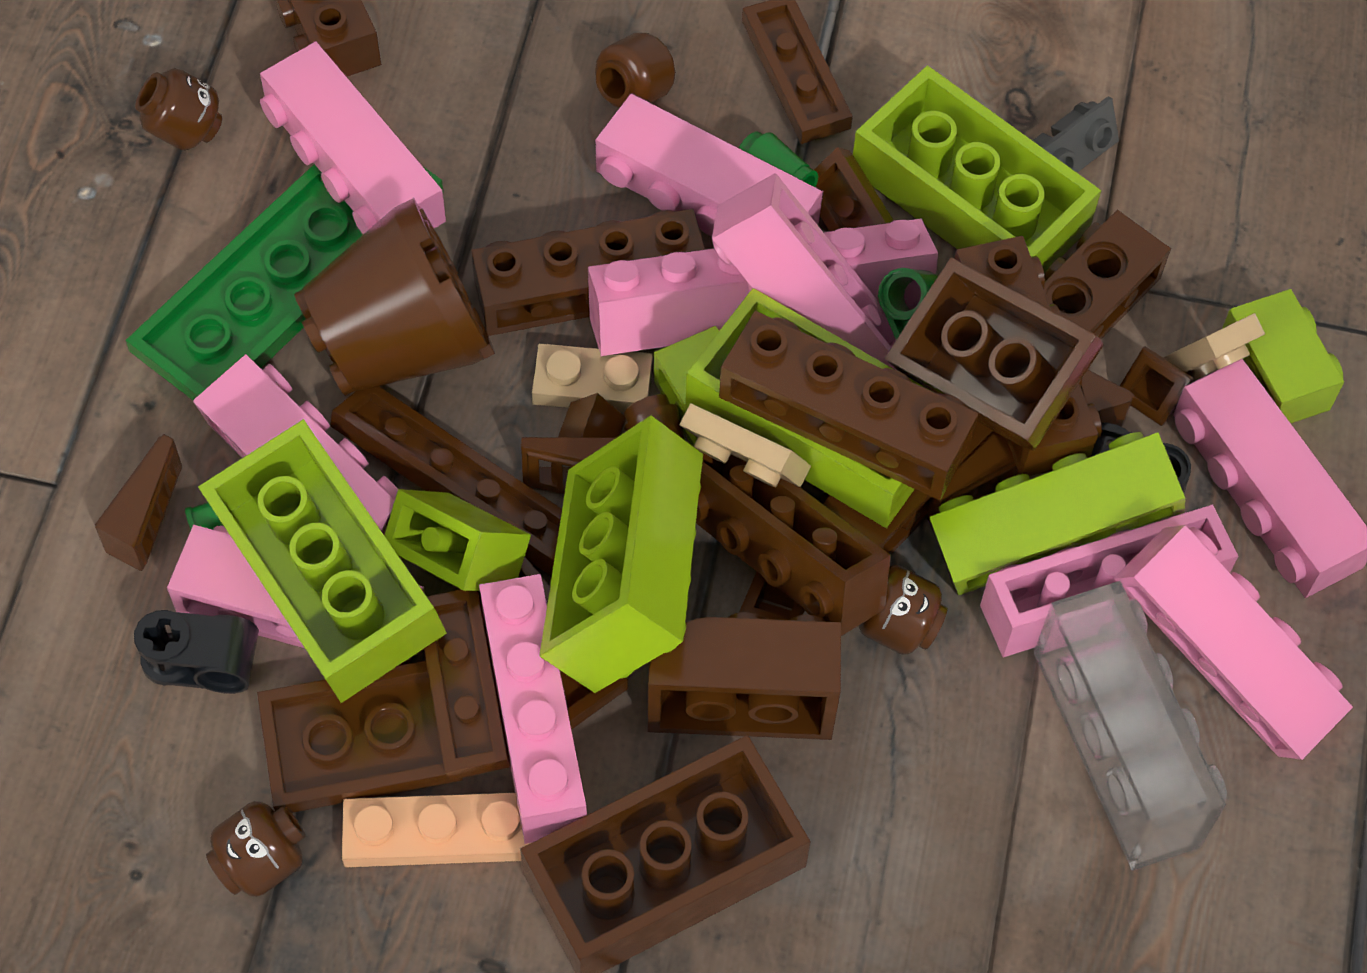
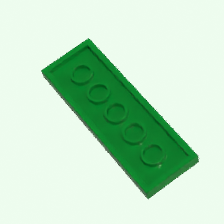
[125,164,444,400]

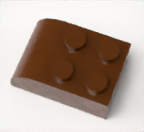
[884,257,1104,451]
[648,612,841,740]

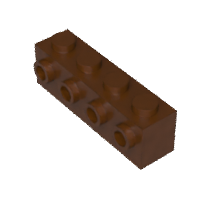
[275,0,382,77]
[471,209,705,336]
[954,236,1102,476]
[719,311,979,501]
[696,452,891,636]

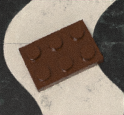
[257,661,463,813]

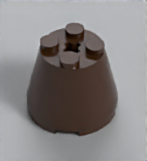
[294,198,495,396]

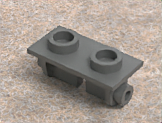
[1032,96,1119,172]

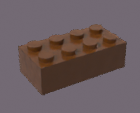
[520,735,811,973]

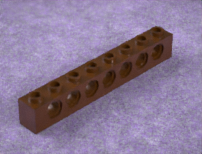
[820,209,1171,555]

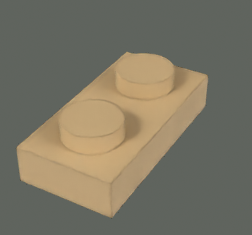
[1163,313,1265,380]
[532,344,653,412]
[679,403,811,487]

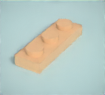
[342,793,530,867]

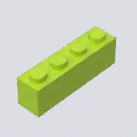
[929,432,1185,596]

